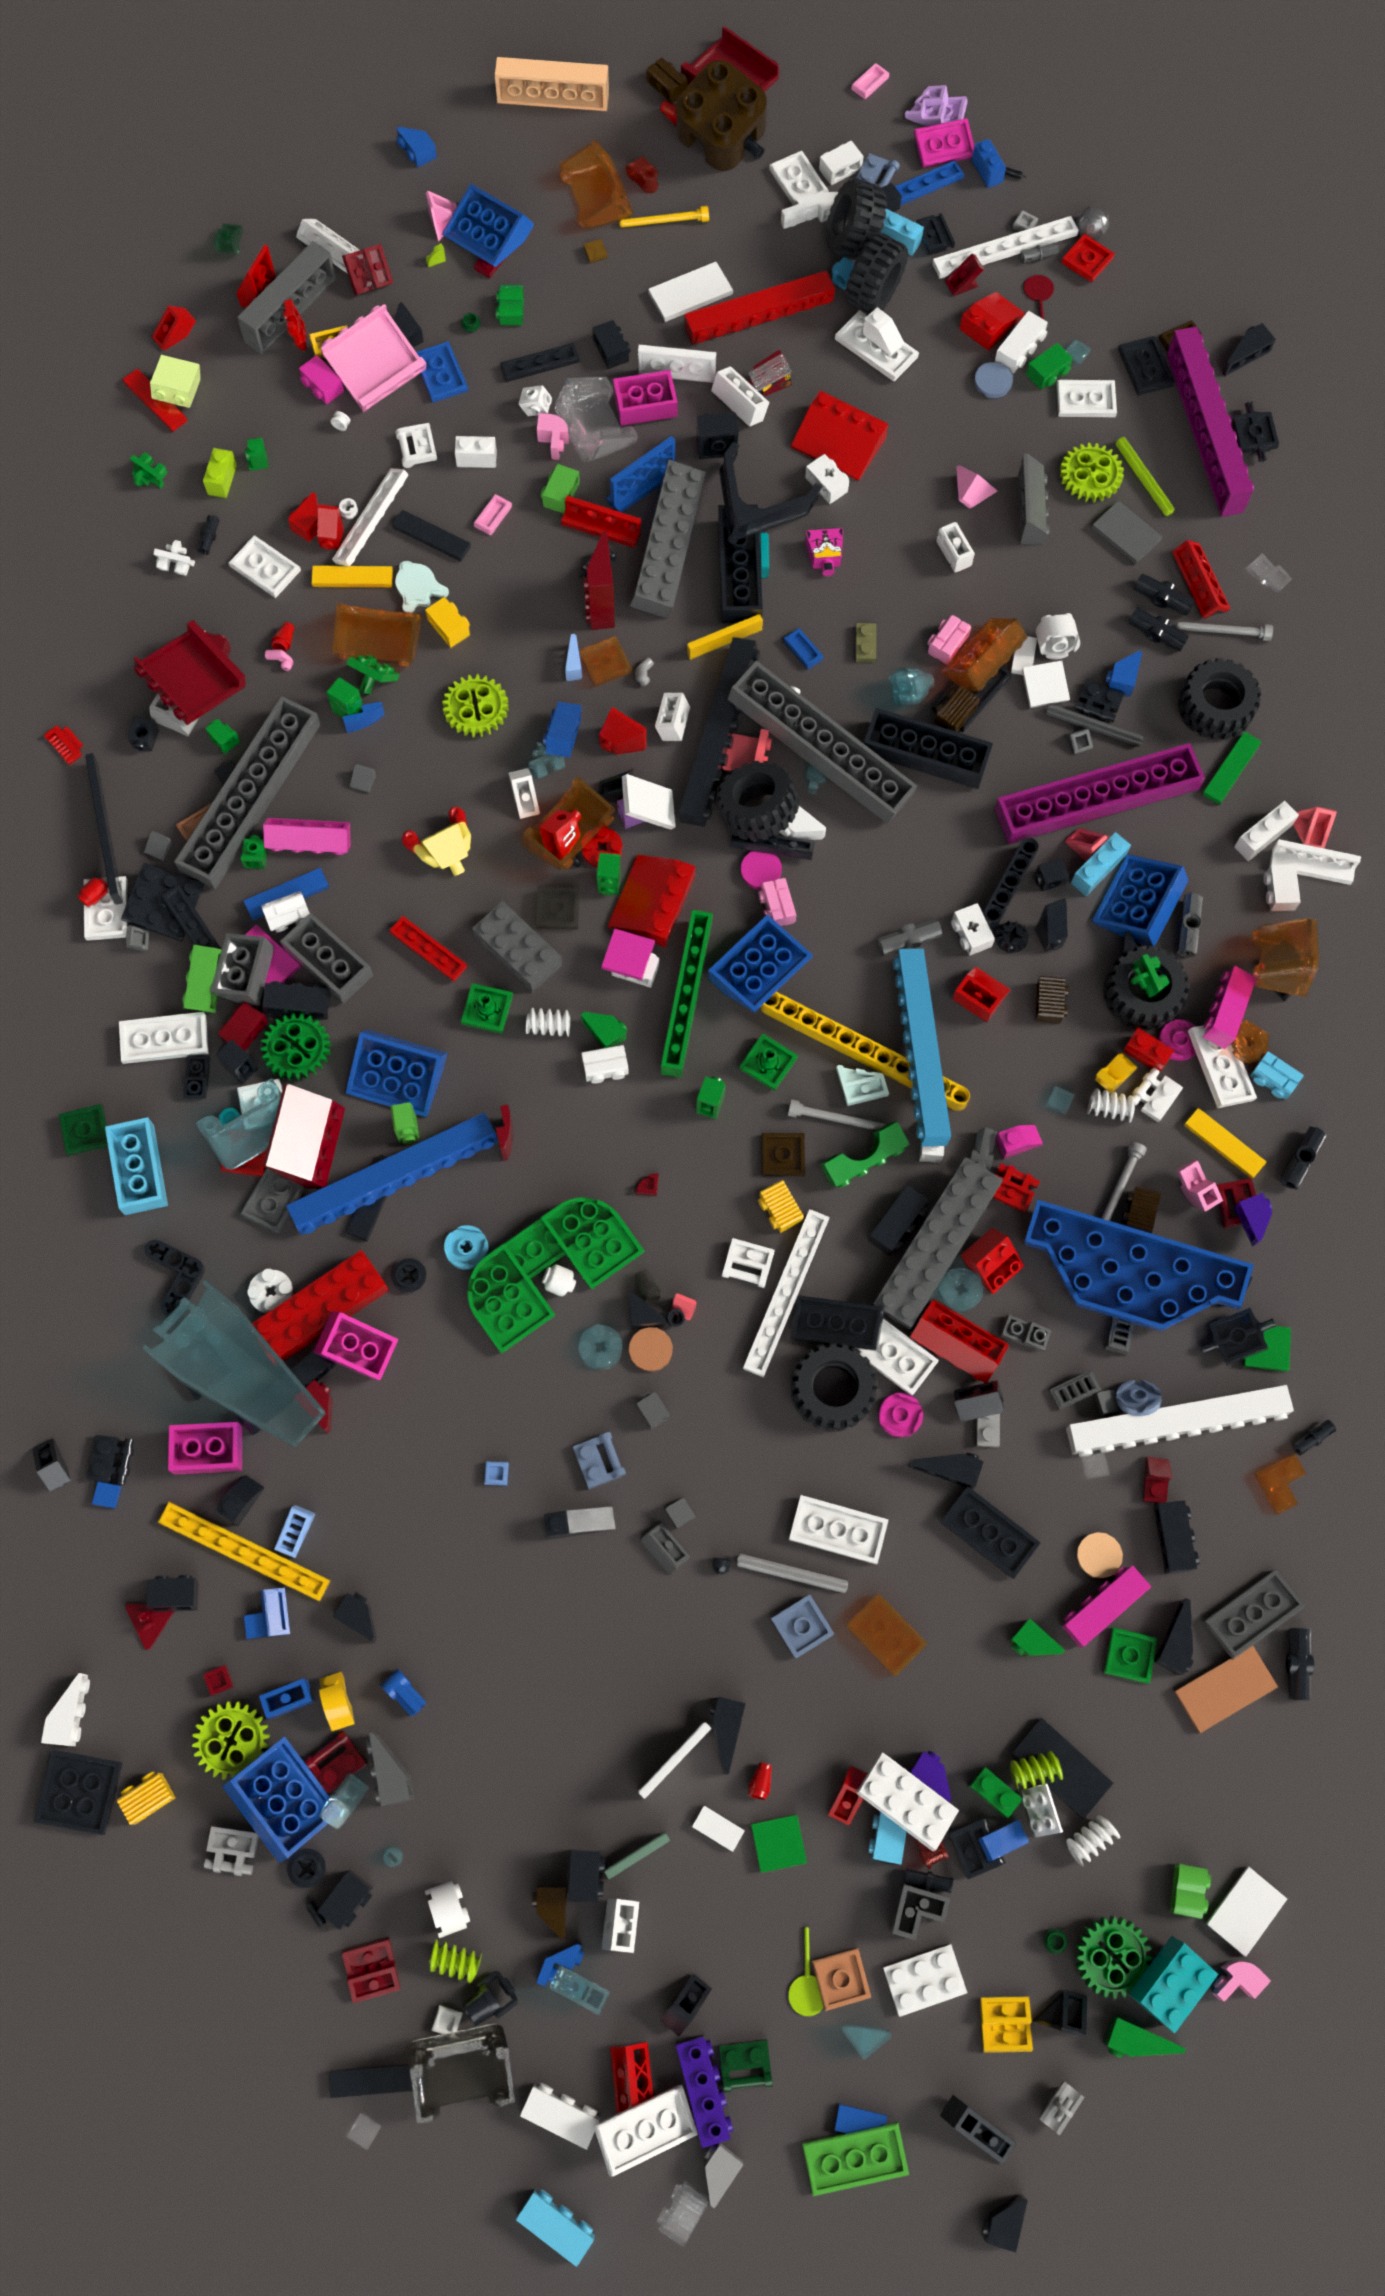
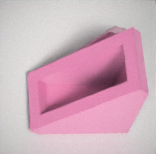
[425,191,457,242]
[956,465,998,509]

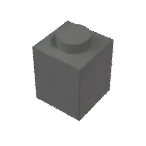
[636,1392,670,1429]

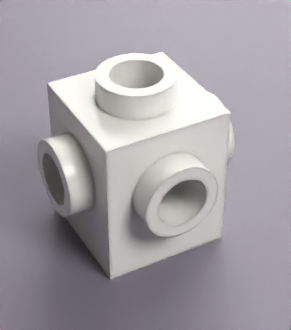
[519,385,552,416]

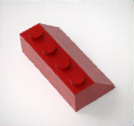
[910,1299,1009,1383]

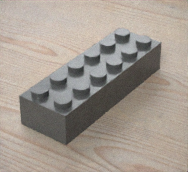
[237,241,336,354]

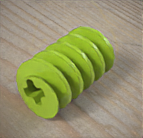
[1010,1751,1063,1791]
[429,1939,482,1983]

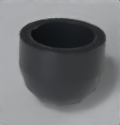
[666,1309,685,1327]
[712,1557,732,1575]

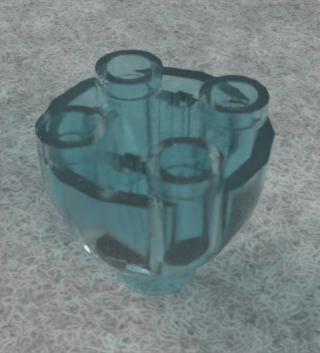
[889,667,934,708]

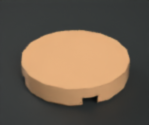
[1076,1532,1123,1579]

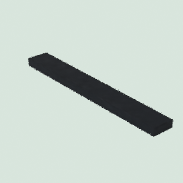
[85,753,123,905]

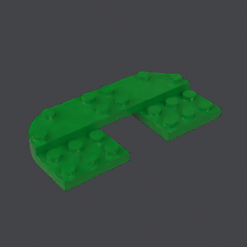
[467,1197,645,1354]

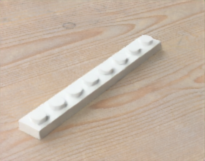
[932,216,1079,279]
[743,1209,830,1378]

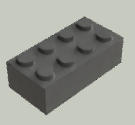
[472,901,562,993]
[280,913,373,1004]

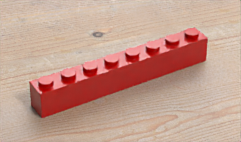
[684,270,835,345]

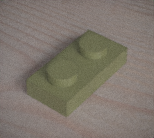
[856,623,876,663]

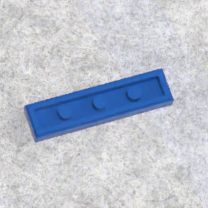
[895,160,964,206]
[244,868,330,921]

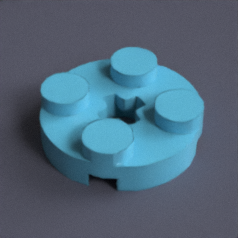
[444,1225,489,1270]

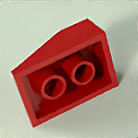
[237,244,276,308]
[960,292,1025,351]

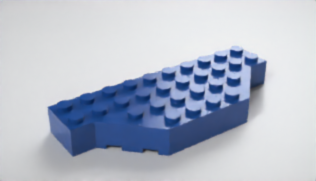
[1024,1200,1254,1332]

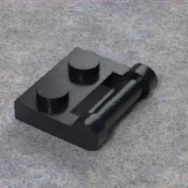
[948,1817,1006,1880]

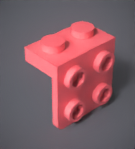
[722,729,772,772]

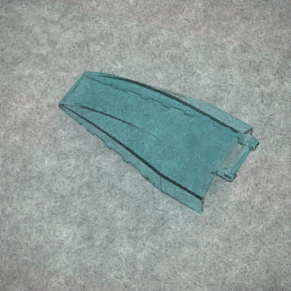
[142,1280,326,1448]

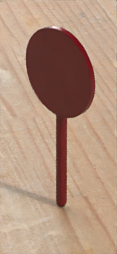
[1024,275,1054,320]

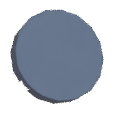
[974,362,1013,399]
[1116,1380,1162,1416]

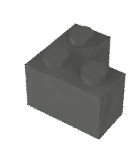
[889,1884,951,1940]

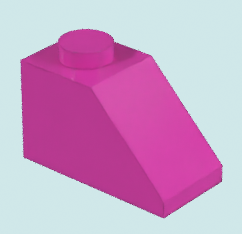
[995,1125,1043,1159]

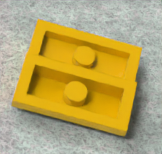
[980,1997,1033,2053]

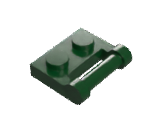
[719,2039,773,2093]

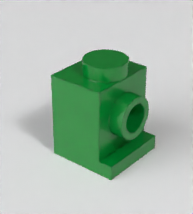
[245,437,269,471]
[205,719,240,754]
[241,835,267,869]

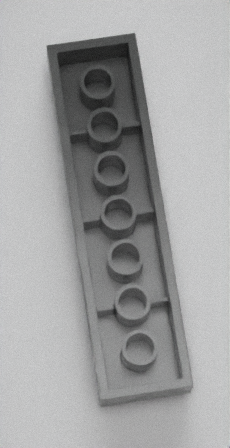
[630,460,706,619]
[873,1157,1003,1331]

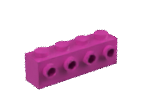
[263,818,351,855]
[1203,966,1256,1049]
[1061,1565,1151,1648]

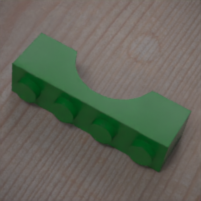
[819,1121,909,1188]

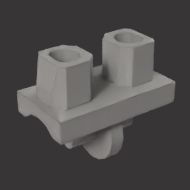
[1038,2081,1085,2135]

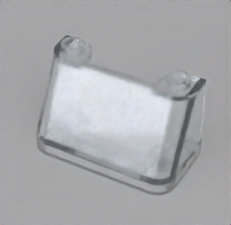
[555,377,638,462]

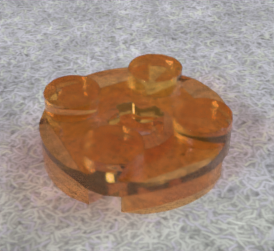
[1231,1020,1269,1064]

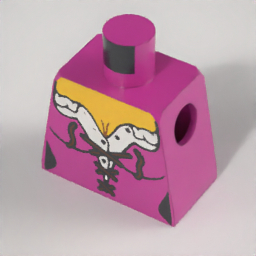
[805,528,843,576]

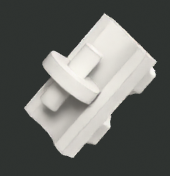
[154,540,195,576]

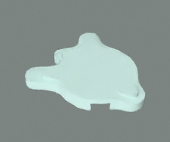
[395,561,449,614]

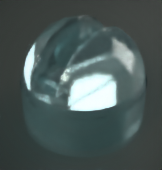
[383,1847,403,1867]

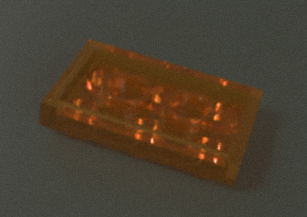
[846,1593,928,1677]

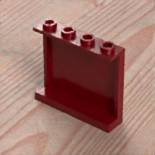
[681,26,780,92]
[134,620,246,725]

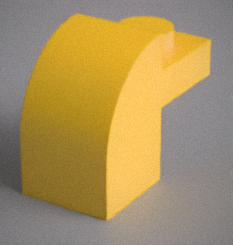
[1095,1053,1138,1094]
[319,1672,355,1731]

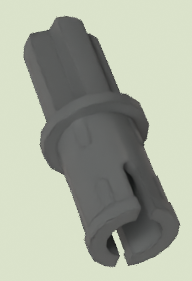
[1020,243,1059,263]

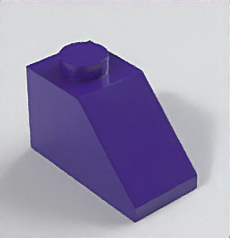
[1234,1193,1273,1247]
[909,1750,951,1802]

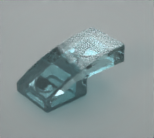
[319,1774,369,1829]

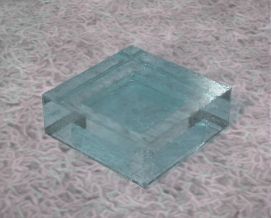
[1066,339,1091,366]
[1046,1086,1075,1115]

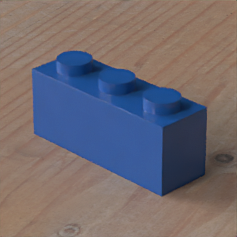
[543,702,582,758]

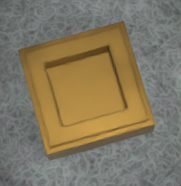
[583,239,608,263]

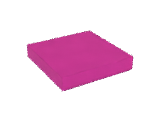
[602,929,655,981]

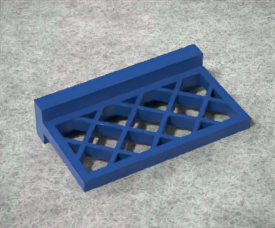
[607,436,675,513]

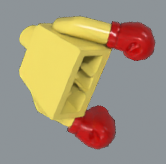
[401,806,471,876]

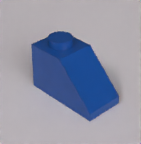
[1105,651,1142,696]

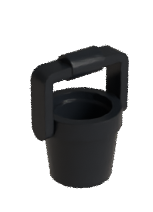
[462,1971,518,2026]

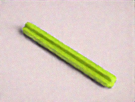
[1115,437,1174,516]

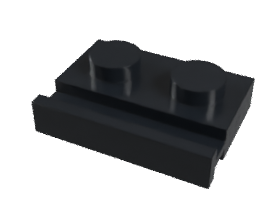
[916,213,955,255]

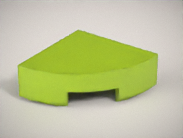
[426,243,446,267]

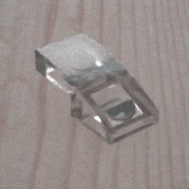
[1246,553,1292,593]

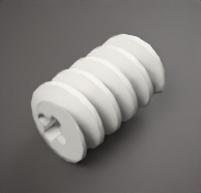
[526,1008,570,1037]
[1087,1088,1135,1123]
[1066,1815,1120,1867]

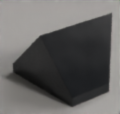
[597,768,634,803]
[1032,1989,1087,2038]

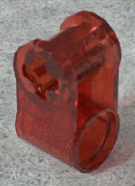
[626,156,659,193]
[913,1837,949,1870]

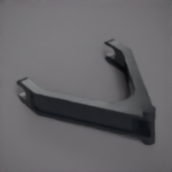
[719,441,823,544]

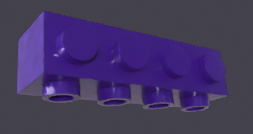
[676,2035,734,2148]

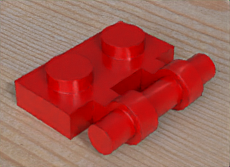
[283,299,307,351]
[993,1163,1040,1213]

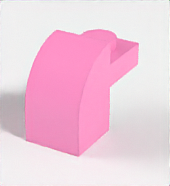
[537,413,569,460]
[1176,1159,1223,1212]
[1211,1960,1271,2002]

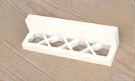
[296,219,359,274]
[1269,839,1361,885]

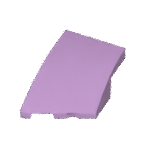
[905,85,968,126]

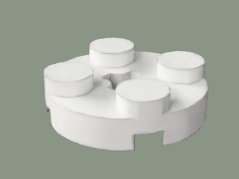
[247,1269,293,1314]

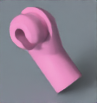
[265,650,293,671]

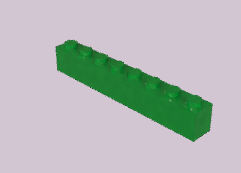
[661,910,713,1078]

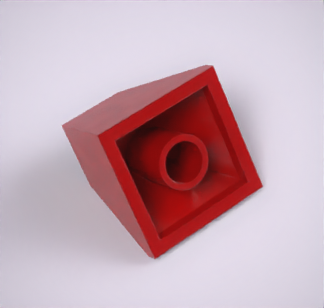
[599,707,647,755]

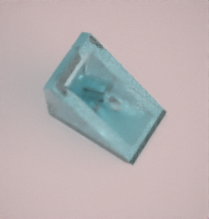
[841,2024,891,2060]

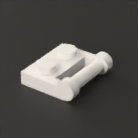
[395,423,437,468]
[722,1238,775,1288]

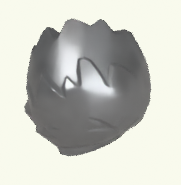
[1075,206,1109,240]

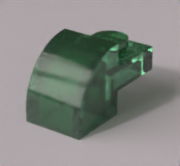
[214,223,243,254]

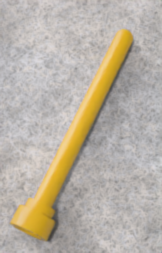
[619,206,709,227]

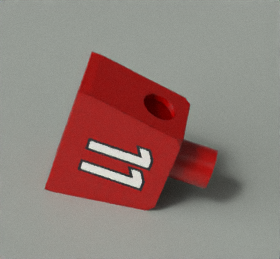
[539,809,582,861]

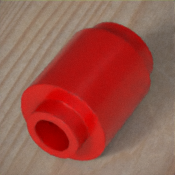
[77,877,109,908]

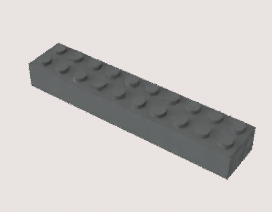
[728,661,918,824]
[174,696,321,890]

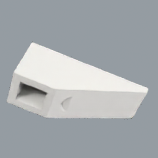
[41,1673,90,1746]

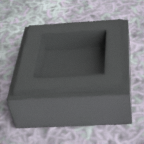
[125,925,150,952]

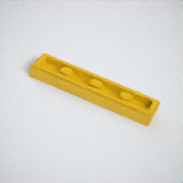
[312,566,393,588]
[687,614,763,660]
[1184,1108,1266,1179]

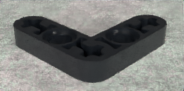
[145,1240,205,1319]

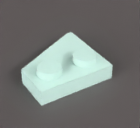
[836,1065,889,1106]

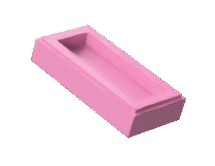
[851,63,889,99]
[474,494,512,536]

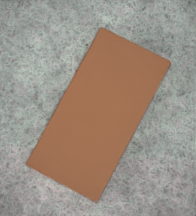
[1174,1646,1278,1733]

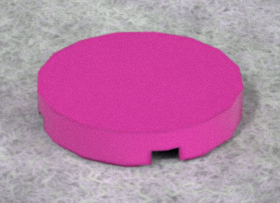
[741,851,782,890]
[1158,1019,1196,1061]
[878,1392,923,1438]

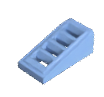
[565,634,582,681]
[274,1505,315,1558]

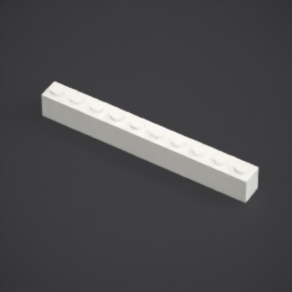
[1066,1385,1294,1457]

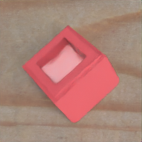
[671,1293,697,1320]

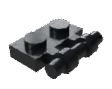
[1075,679,1124,722]
[87,1435,135,1485]

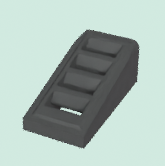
[1105,1317,1135,1356]
[1049,1370,1101,1410]

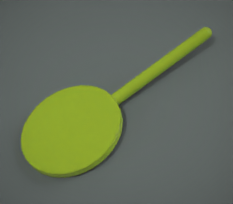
[788,1927,824,2016]

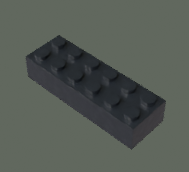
[718,504,763,623]
[864,708,993,789]

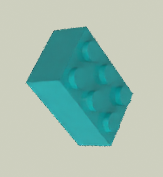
[1129,1936,1218,2033]

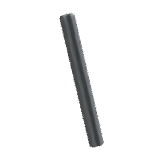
[1046,704,1143,747]

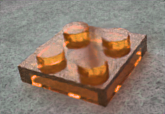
[579,636,632,687]

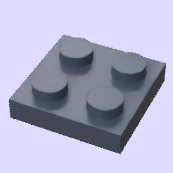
[771,1594,834,1659]

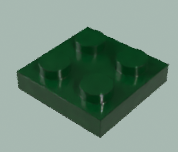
[59,1104,108,1157]

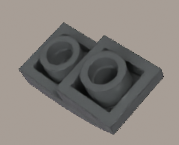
[999,1314,1051,1351]

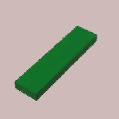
[1202,731,1262,805]

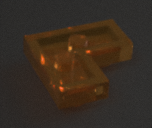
[1254,1454,1306,1515]

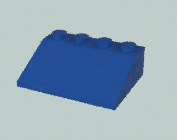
[442,184,534,267]
[1092,854,1189,947]
[708,915,813,1013]
[345,1029,448,1117]
[222,1736,341,1863]

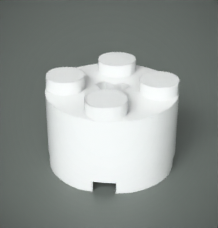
[1036,613,1080,659]
[425,1880,470,1938]

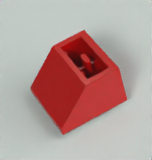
[952,967,1011,1023]
[961,1228,1024,1294]

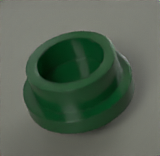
[461,313,480,332]
[1043,1929,1068,1954]

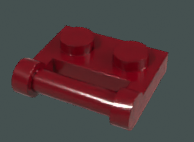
[1216,1178,1256,1229]
[304,1730,367,1794]

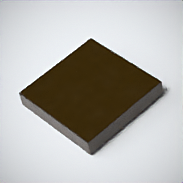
[761,1133,805,1176]

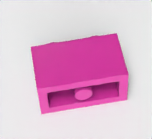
[299,355,344,405]

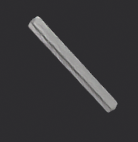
[737,1554,848,1593]

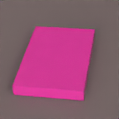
[913,118,974,169]
[245,924,301,988]

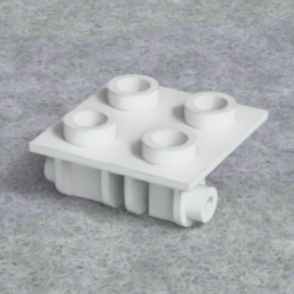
[1021,1784,1063,1837]

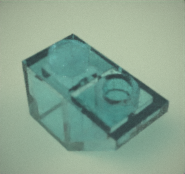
[549,1965,610,2015]

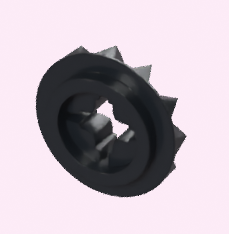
[995,921,1029,953]
[391,1258,427,1293]
[287,1848,326,1888]

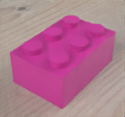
[613,370,678,426]
[313,1311,398,1380]
[168,1422,243,1475]

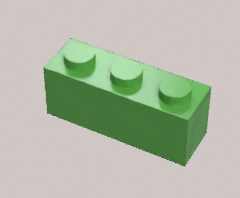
[182,945,222,1013]

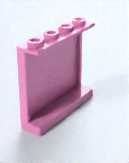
[321,304,426,412]

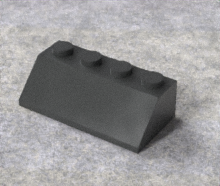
[1017,453,1050,545]

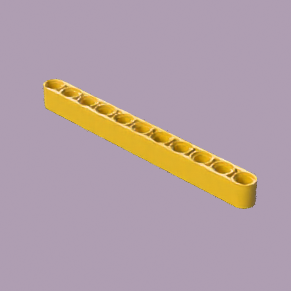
[760,992,970,1111]

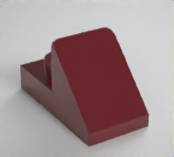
[945,253,985,296]
[1142,1457,1172,1504]

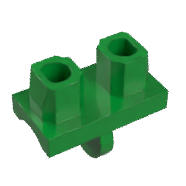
[129,452,168,489]
[1131,954,1169,997]

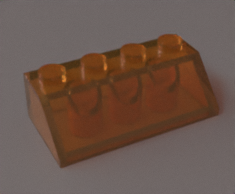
[941,618,1028,691]

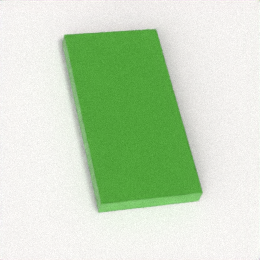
[802,2121,909,2196]

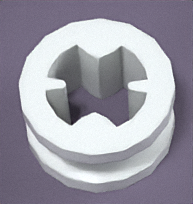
[330,411,350,431]
[339,498,358,519]

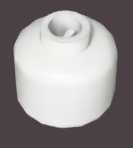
[542,1264,576,1296]

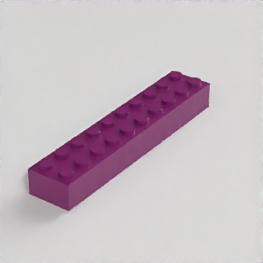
[1166,327,1254,517]
[994,743,1205,844]

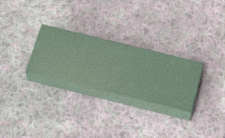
[605,1833,670,1879]

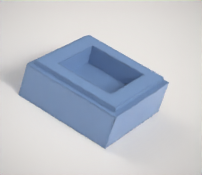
[484,1461,509,1486]

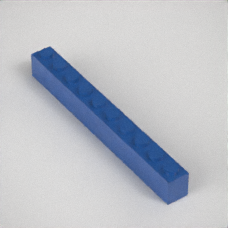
[286,1112,498,1236]

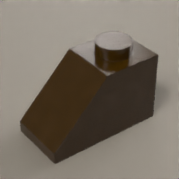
[532,1886,567,1938]

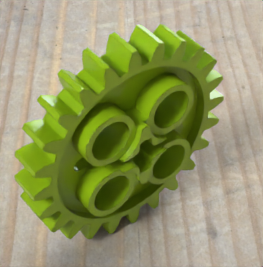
[1060,442,1124,502]
[442,674,509,738]
[192,1701,270,1780]

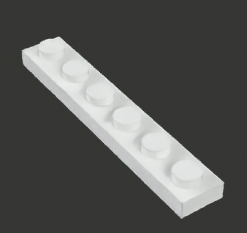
[332,468,408,566]

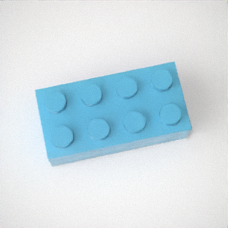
[105,1117,168,1215]

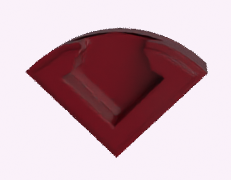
[635,1173,659,1196]

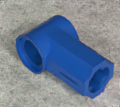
[380,1668,427,1717]

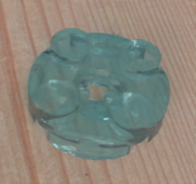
[938,1268,983,1313]
[578,1324,622,1370]

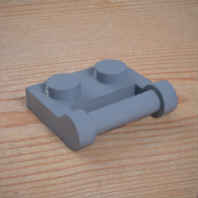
[856,153,900,188]
[573,1432,626,1489]

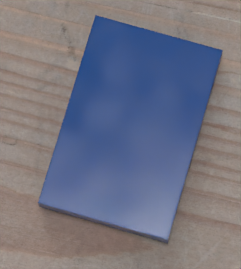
[416,341,468,403]

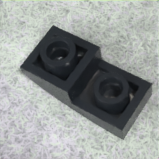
[184,1056,210,1099]

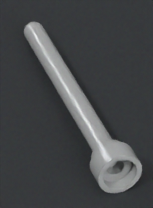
[1175,622,1273,641]
[788,1099,886,1130]
[1101,1142,1147,1221]

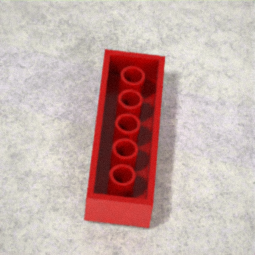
[250,1250,389,1366]

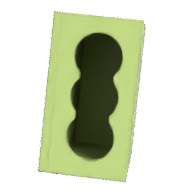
[150,355,201,408]

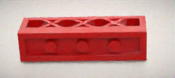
[561,495,642,548]
[1172,540,1231,618]
[610,2042,653,2114]

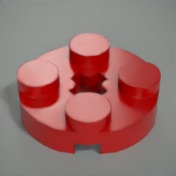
[581,826,623,868]

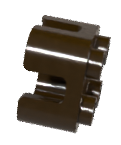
[676,60,767,171]

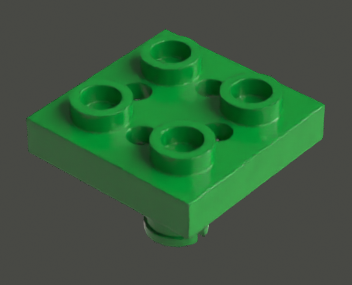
[347,654,400,694]
[461,983,513,1034]
[739,1034,798,1092]

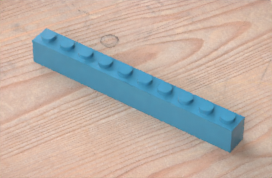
[893,949,951,1147]

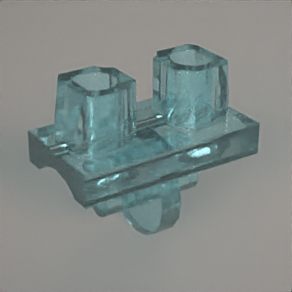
[527,742,566,779]

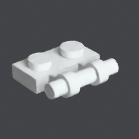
[1132,1068,1183,1123]

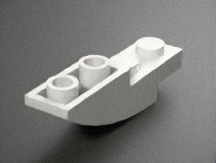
[781,192,838,229]

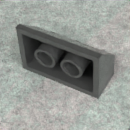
[210,933,275,1006]

